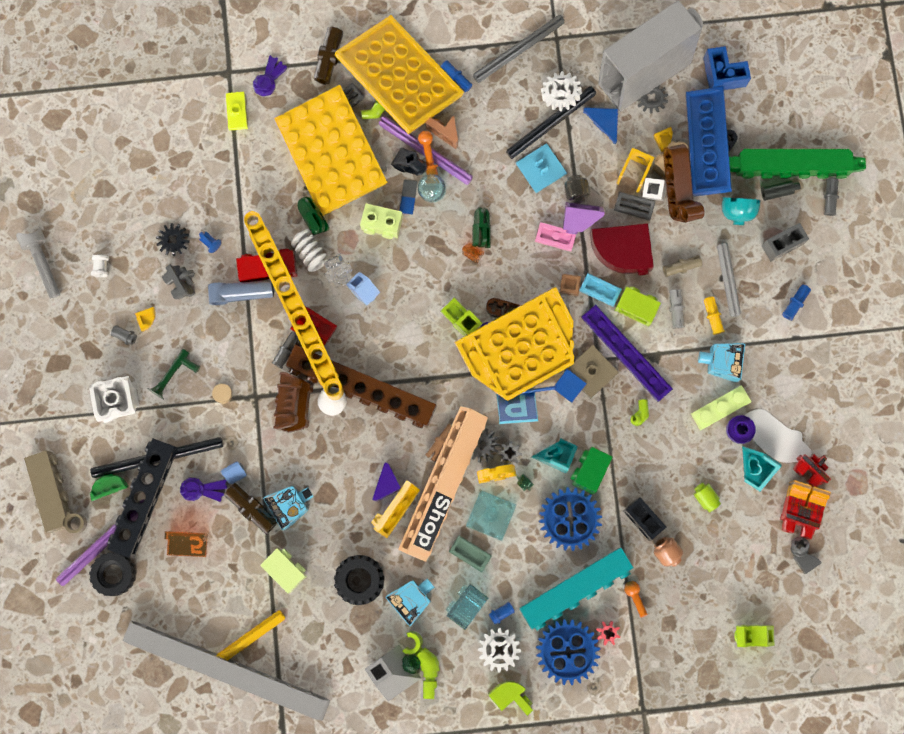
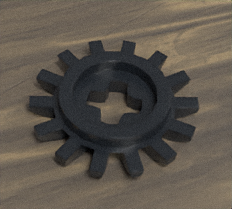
[156,223,190,256]

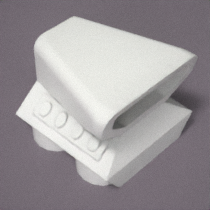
[89,376,139,424]

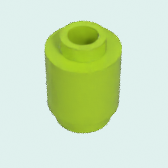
[693,482,721,512]

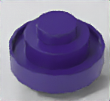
[726,415,756,444]

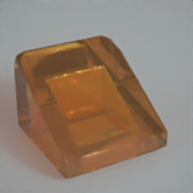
[462,243,484,263]

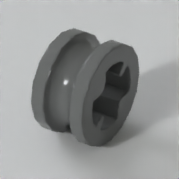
[791,537,810,557]

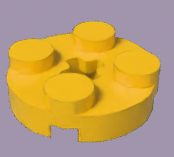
[477,464,517,484]

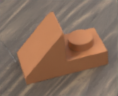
[425,116,458,149]

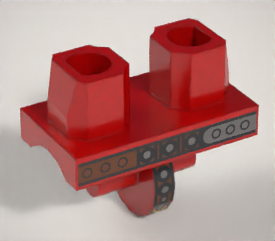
[793,454,831,487]

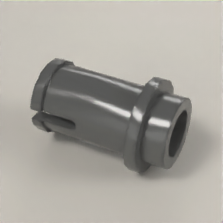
[111,325,137,345]

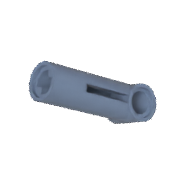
[208,279,274,306]

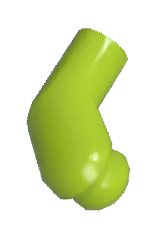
[361,100,385,120]
[630,399,649,426]

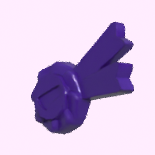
[253,55,287,96]
[180,477,227,502]

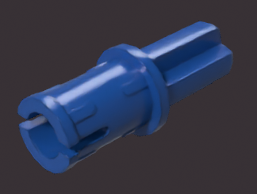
[440,60,472,92]
[782,284,811,321]

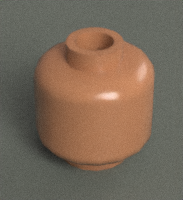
[653,537,683,567]

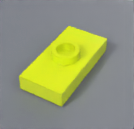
[226,92,248,131]

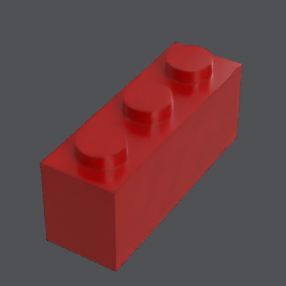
[236,248,298,282]

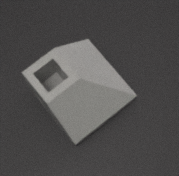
[365,645,421,701]

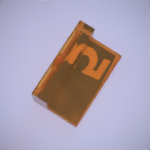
[164,531,208,557]

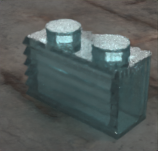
[446,584,489,630]

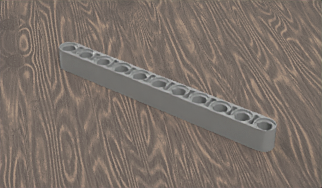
[123,621,330,721]

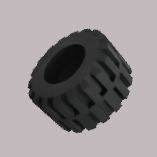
[334,555,385,605]

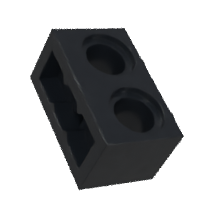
[623,497,667,541]

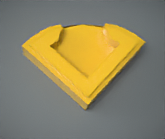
[653,127,673,152]
[135,307,155,332]

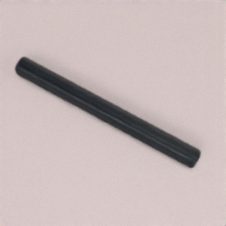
[506,86,596,159]

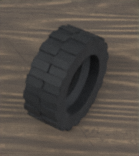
[89,552,136,596]

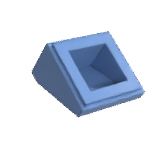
[221,462,247,484]

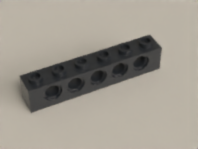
[107,438,178,558]

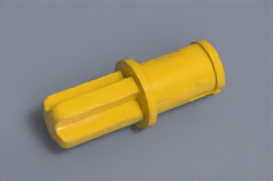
[704,296,725,335]

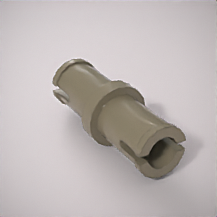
[662,255,703,278]

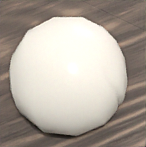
[318,387,347,416]

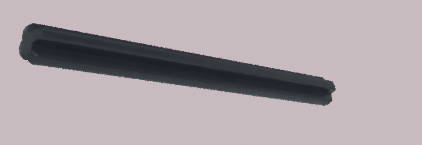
[90,437,224,478]

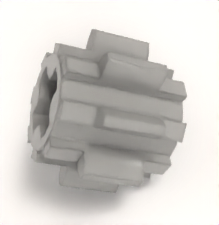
[498,441,522,465]

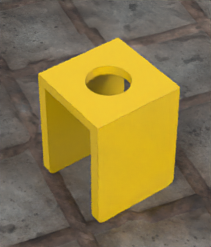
[616,148,655,193]

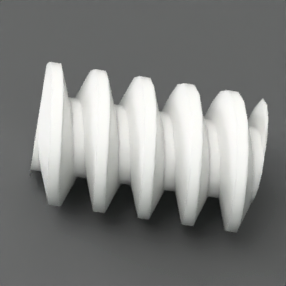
[291,229,328,272]

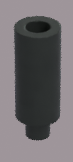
[761,181,801,201]

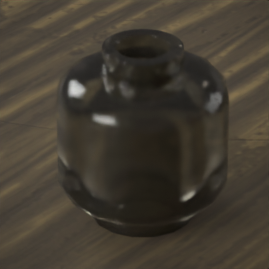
[564,175,590,204]

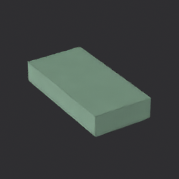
[449,535,492,573]

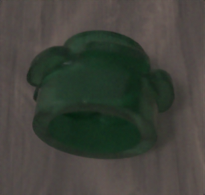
[517,474,534,491]
[402,655,421,674]

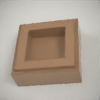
[559,274,581,296]

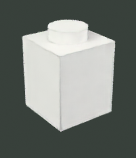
[642,178,666,201]

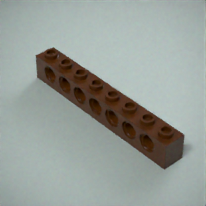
[285,345,437,429]

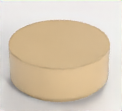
[212,384,232,404]

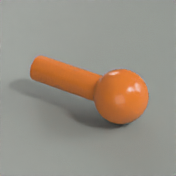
[624,581,648,618]

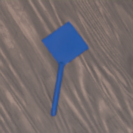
[521,369,587,403]

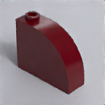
[590,223,654,276]

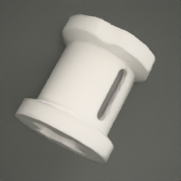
[91,255,109,277]

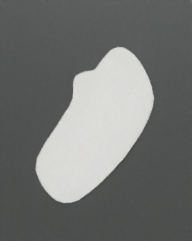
[744,409,812,463]

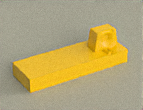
[371,480,420,538]

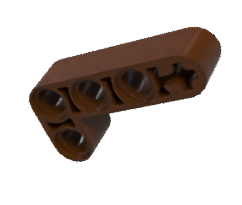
[663,144,705,223]

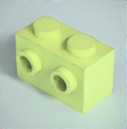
[360,203,403,239]
[260,548,307,593]

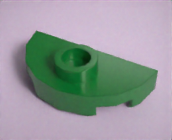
[90,474,129,502]

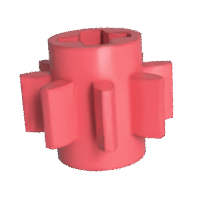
[596,621,620,645]

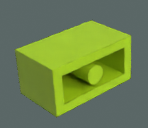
[614,286,661,327]

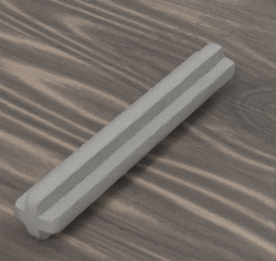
[717,243,741,317]

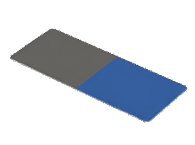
[399,180,417,215]

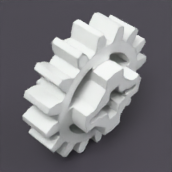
[541,71,582,111]
[478,628,521,672]

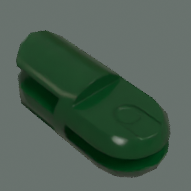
[297,197,330,235]
[472,207,491,248]

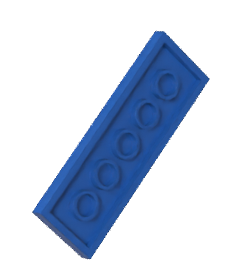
[686,86,732,197]

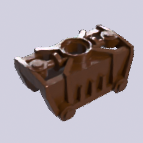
[273,372,313,433]

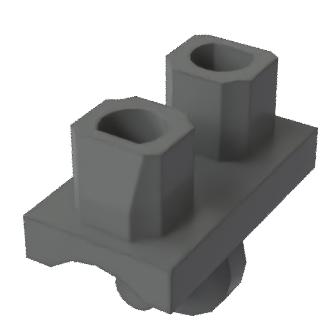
[162,264,195,300]

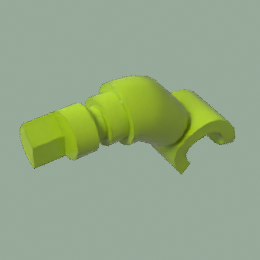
[402,631,440,699]

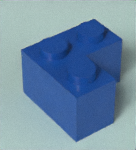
[703,46,751,90]

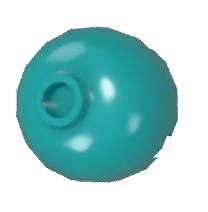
[721,197,761,225]

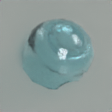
[418,174,447,203]

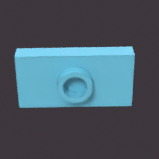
[579,273,622,307]

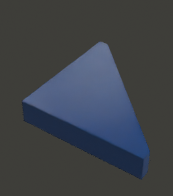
[583,108,618,144]

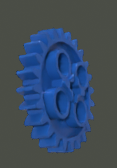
[538,487,602,551]
[536,619,601,685]

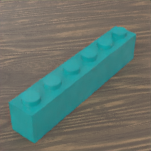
[519,547,633,631]

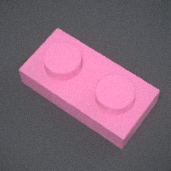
[535,222,576,252]

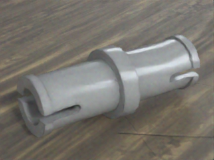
[669,289,685,329]

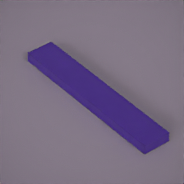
[581,304,673,402]

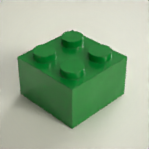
[570,446,613,495]

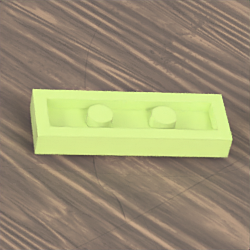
[691,385,751,431]

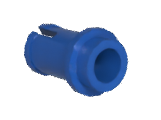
[489,602,515,624]

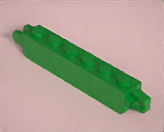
[729,149,866,179]

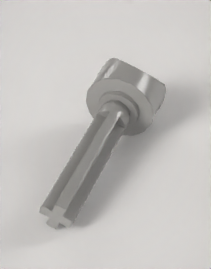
[16,227,60,299]

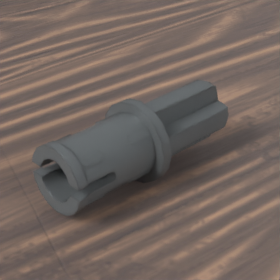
[824,177,839,216]
[271,332,299,369]

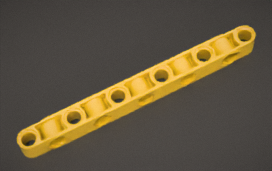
[244,211,344,400]

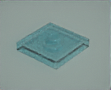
[466,490,516,541]

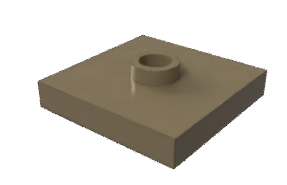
[565,345,619,399]

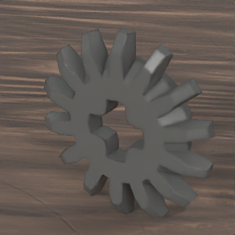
[637,85,668,114]
[472,429,500,463]

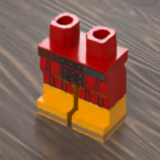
[780,480,831,539]

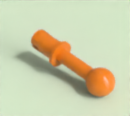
[418,131,440,186]

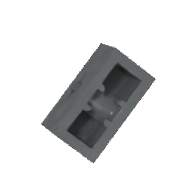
[762,223,809,262]

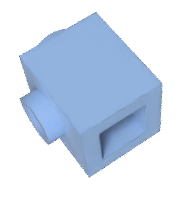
[346,272,380,305]

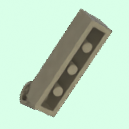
[24,450,87,533]

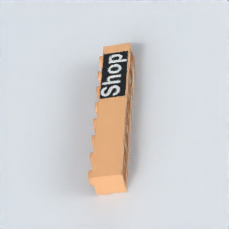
[398,406,488,562]

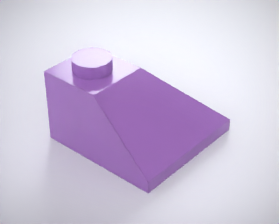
[563,202,605,234]

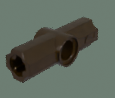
[314,26,343,85]
[224,483,278,535]

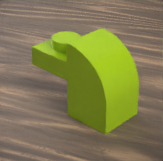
[440,298,482,336]
[734,625,775,647]
[488,681,533,716]

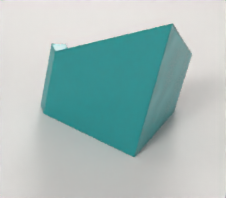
[531,438,578,474]
[742,446,782,492]

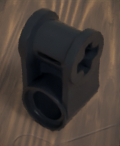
[391,148,427,176]

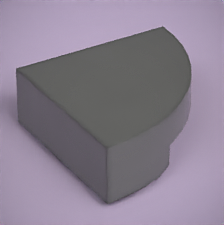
[793,554,822,574]

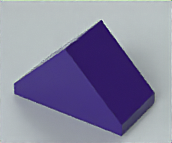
[372,462,401,502]

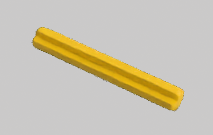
[216,610,285,661]

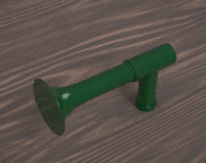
[147,349,201,400]

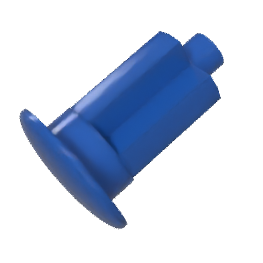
[199,232,222,253]

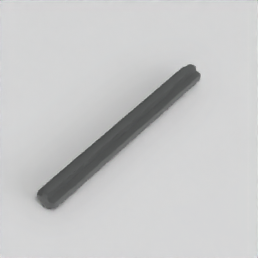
[473,15,565,83]

